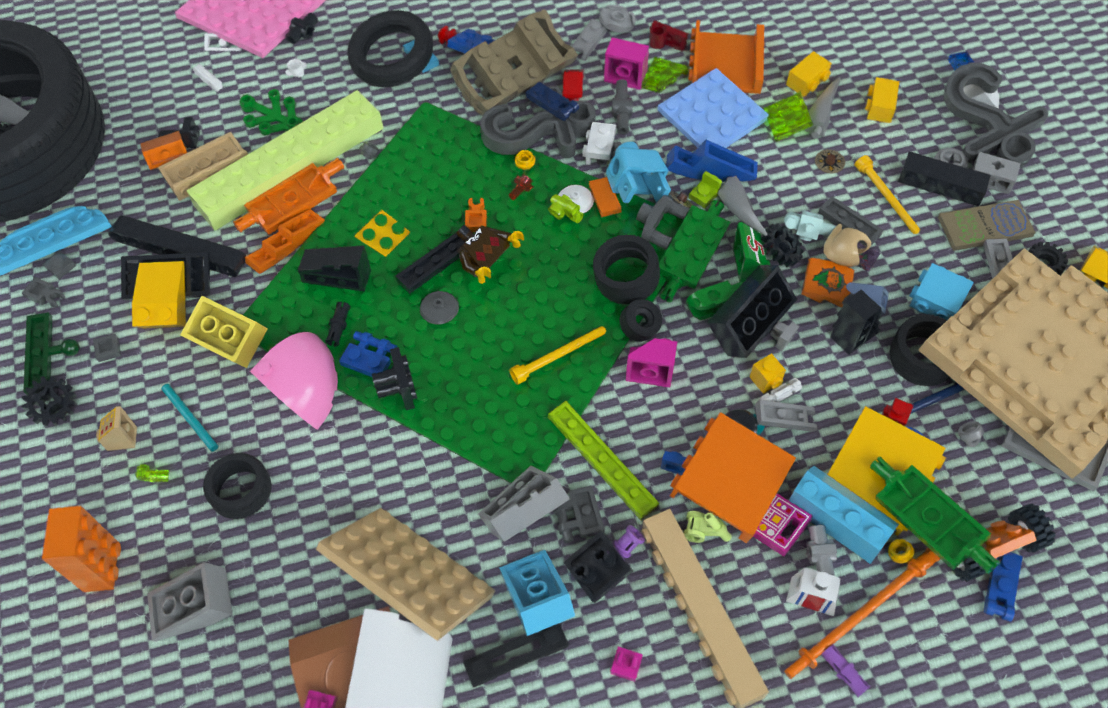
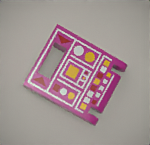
[753,494,812,557]

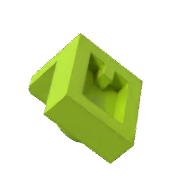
[689,171,722,208]

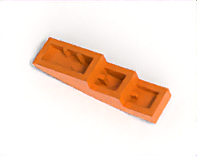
[245,209,324,274]

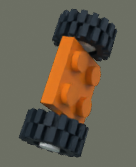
[950,503,1056,582]

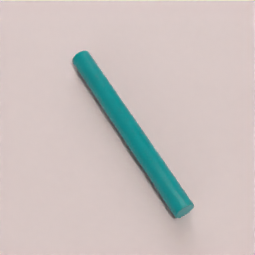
[161,384,219,452]

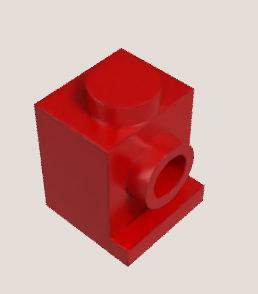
[882,398,913,426]

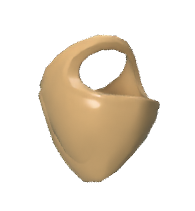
[824,224,871,267]

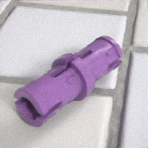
[821,644,871,697]

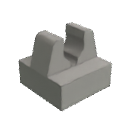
[770,321,800,352]

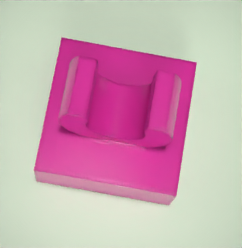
[610,647,643,682]
[304,690,337,708]

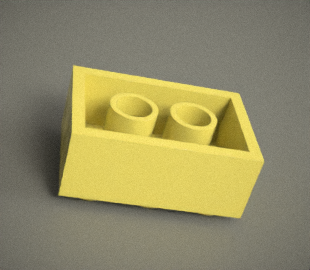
[180,296,268,368]

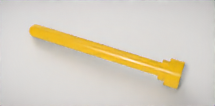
[854,155,920,234]
[509,326,606,385]

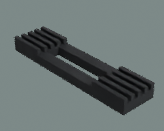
[463,623,569,688]

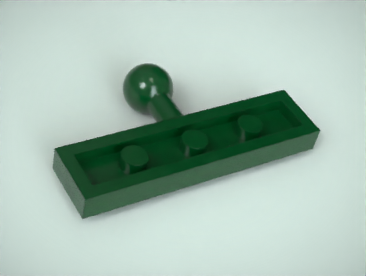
[23,312,80,396]

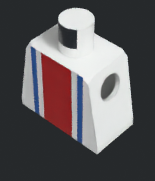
[786,568,841,616]

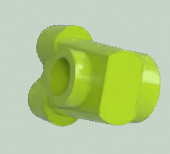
[548,194,583,223]

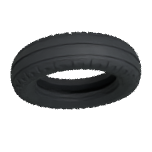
[348,10,433,87]

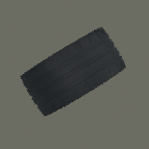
[593,234,660,305]
[889,314,950,386]

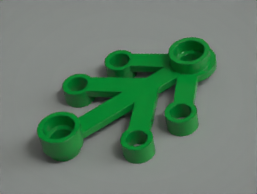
[239,89,303,135]

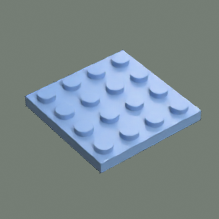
[657,68,769,148]

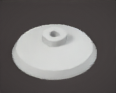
[558,185,594,213]

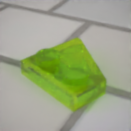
[641,57,689,93]

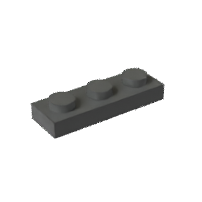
[818,196,884,246]

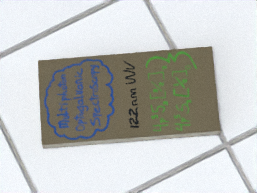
[938,200,1036,251]

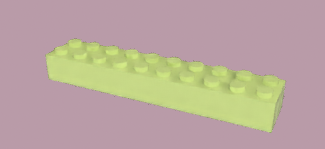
[186,90,383,231]

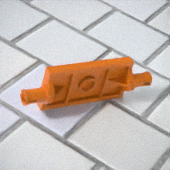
[233,158,345,235]

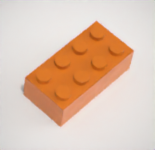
[42,506,121,592]

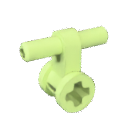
[683,511,732,543]

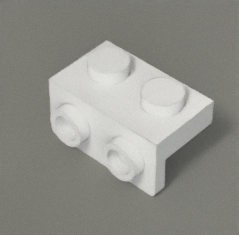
[583,122,616,165]

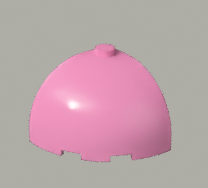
[250,332,338,430]

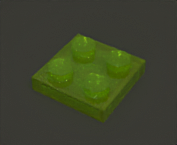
[763,92,814,142]

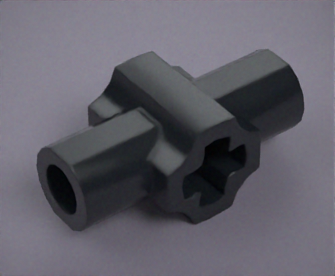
[285,12,318,44]

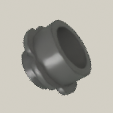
[360,141,379,159]

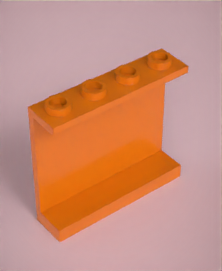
[688,20,764,94]
[670,412,796,543]

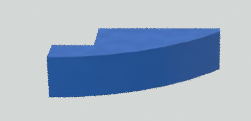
[666,139,758,182]

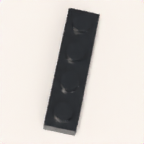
[395,233,465,294]

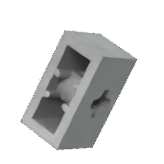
[972,152,1021,194]

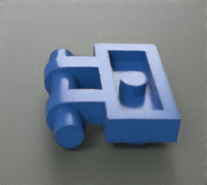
[339,331,397,377]

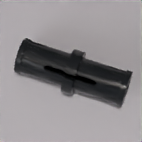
[325,302,350,347]

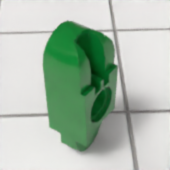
[686,280,743,320]

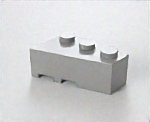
[478,466,570,542]

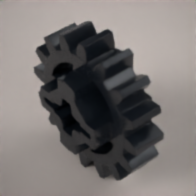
[761,223,804,267]
[21,376,77,427]

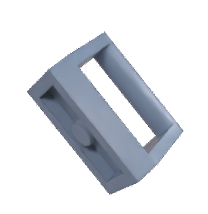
[846,282,889,314]

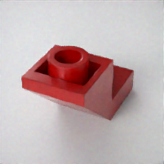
[563,69,584,101]

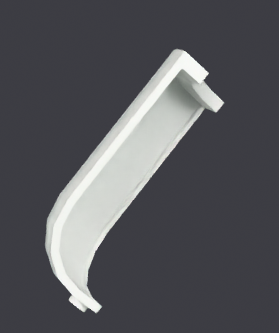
[345,609,452,708]

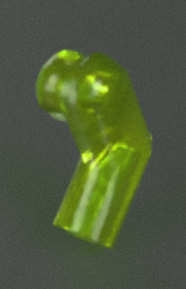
[135,464,169,482]

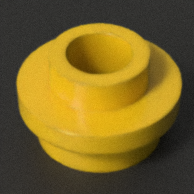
[515,150,535,170]
[888,539,914,564]

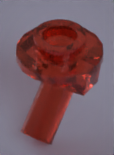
[509,174,534,200]

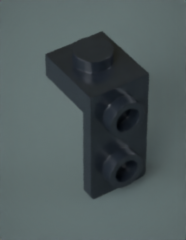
[158,117,200,148]

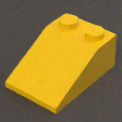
[132,261,186,328]

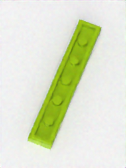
[548,401,660,520]

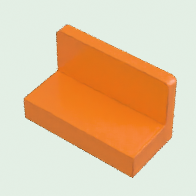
[140,131,188,170]

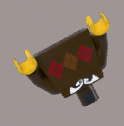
[456,224,524,284]

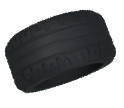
[203,453,272,519]

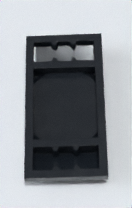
[121,252,210,300]

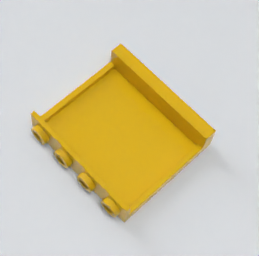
[827,406,946,536]

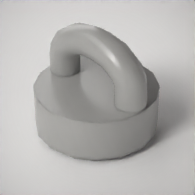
[958,421,984,447]

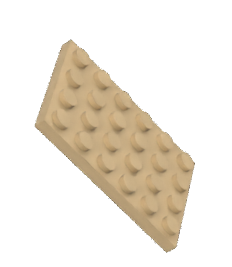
[316,508,495,641]

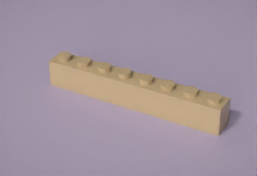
[641,509,769,708]

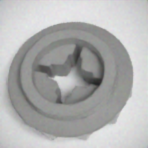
[934,148,968,168]

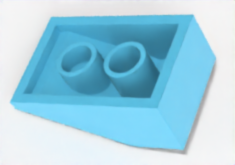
[499,550,575,636]

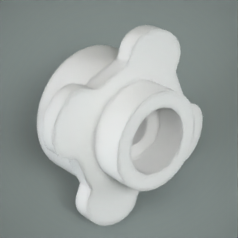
[286,59,307,77]

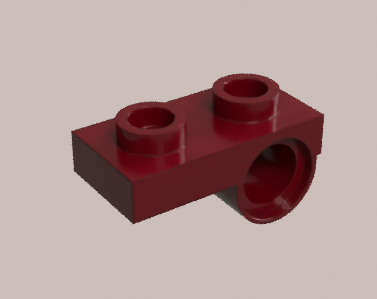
[649,20,688,52]

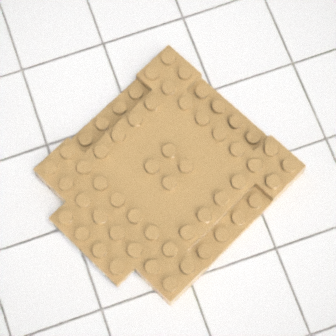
[919,248,1108,479]

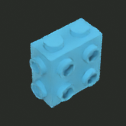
[909,263,974,320]

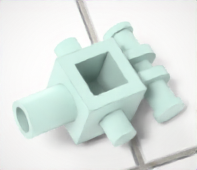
[784,210,836,241]

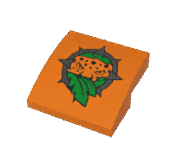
[801,258,855,308]

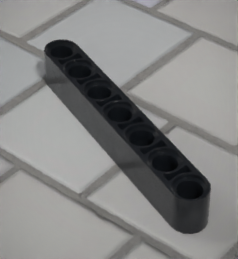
[108,215,246,277]

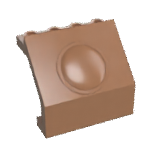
[288,606,391,708]

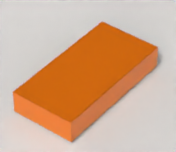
[589,177,621,217]

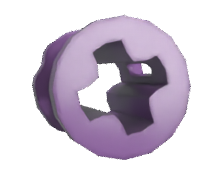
[612,525,645,558]

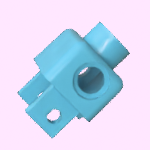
[606,142,671,203]

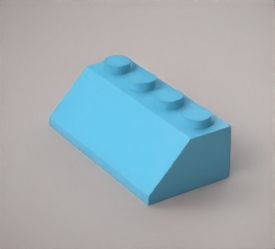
[789,466,899,564]

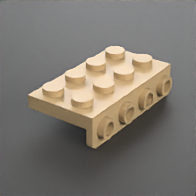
[158,132,248,201]

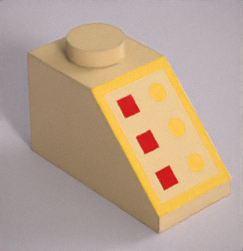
[96,406,137,451]

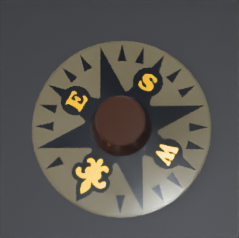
[815,149,845,173]
[669,191,693,208]

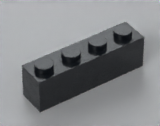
[898,151,991,206]

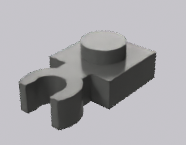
[22,277,65,308]

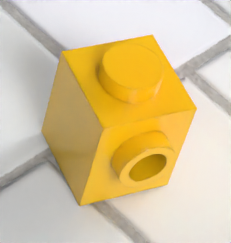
[750,353,786,394]

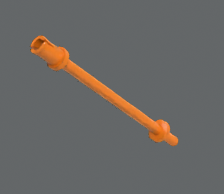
[784,548,940,679]

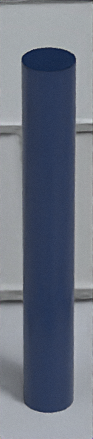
[910,383,965,414]

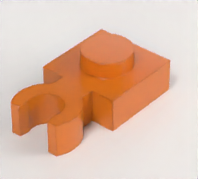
[465,198,487,232]

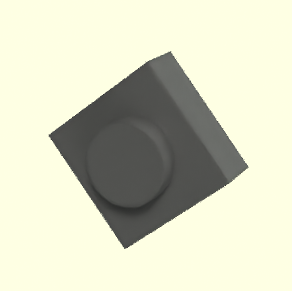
[43,251,76,280]
[93,334,121,362]

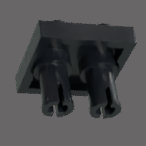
[372,347,417,411]
[563,531,633,603]

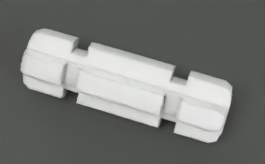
[193,64,223,91]
[760,378,802,402]

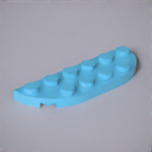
[0,206,112,276]

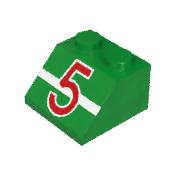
[733,222,770,282]

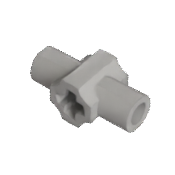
[806,525,837,576]

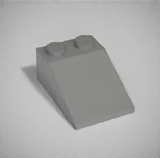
[147,562,232,641]

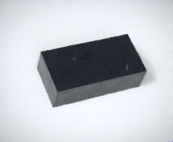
[707,265,798,358]

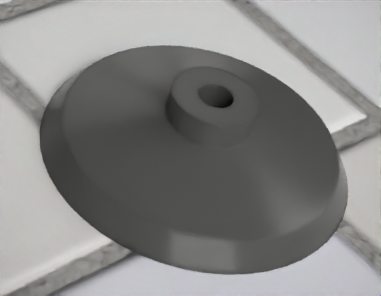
[420,291,459,324]

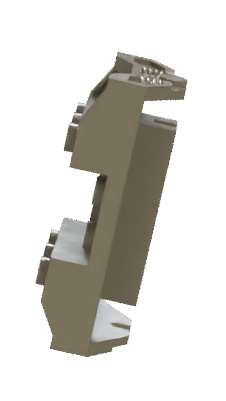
[450,9,578,116]

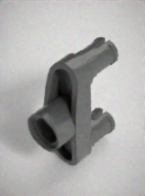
[636,195,690,250]

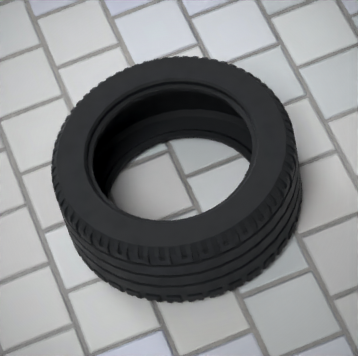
[0,20,105,222]

